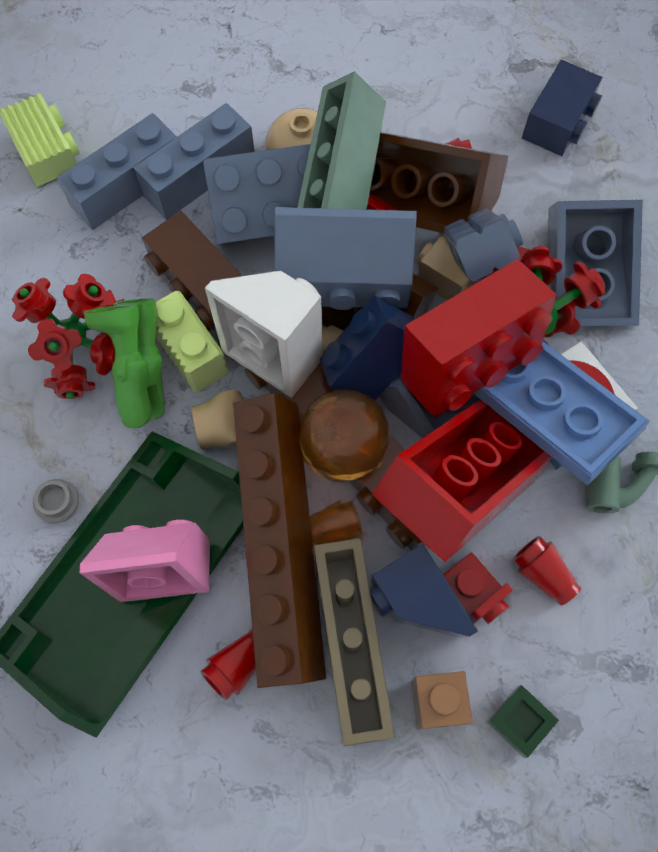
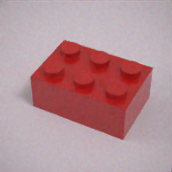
[401,259,557,418]

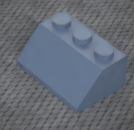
[274,207,417,310]

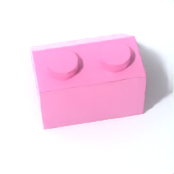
[79,520,210,602]

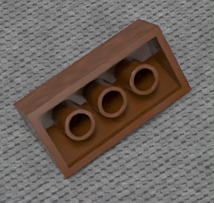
[369,131,509,234]

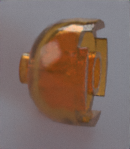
[299,389,389,483]

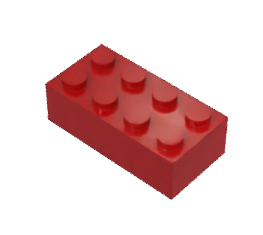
[372,399,553,562]

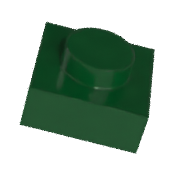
[487,685,559,758]

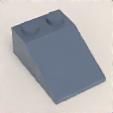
[548,200,643,326]

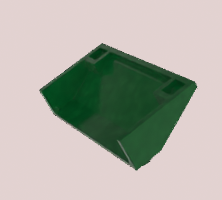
[0,431,244,738]

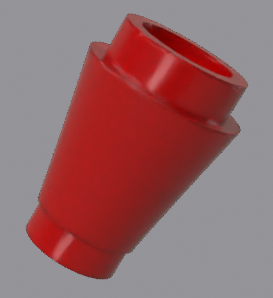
[512,536,581,606]
[200,630,256,700]

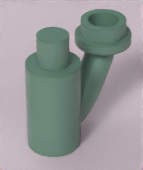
[587,452,658,513]

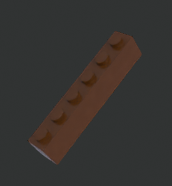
[233,393,326,688]

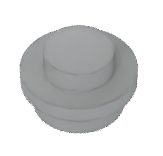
[33,479,79,524]

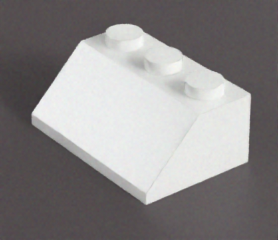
[205,271,323,398]

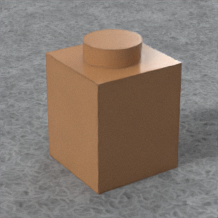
[411,671,473,730]

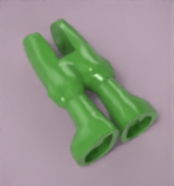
[84,298,165,428]

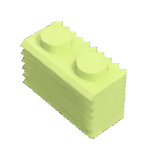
[0,93,80,187]
[156,291,229,393]

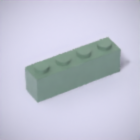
[297,71,386,210]

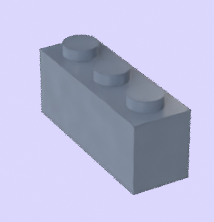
[133,103,255,220]
[57,113,177,230]

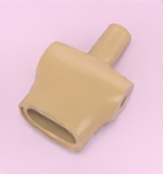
[191,390,243,450]

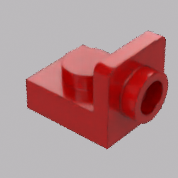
[443,552,513,624]

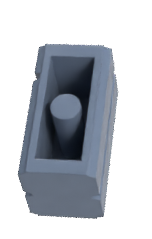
[443,208,523,282]

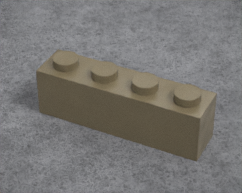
[314,538,395,747]

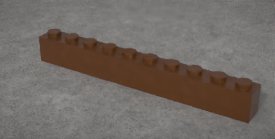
[142,210,425,551]

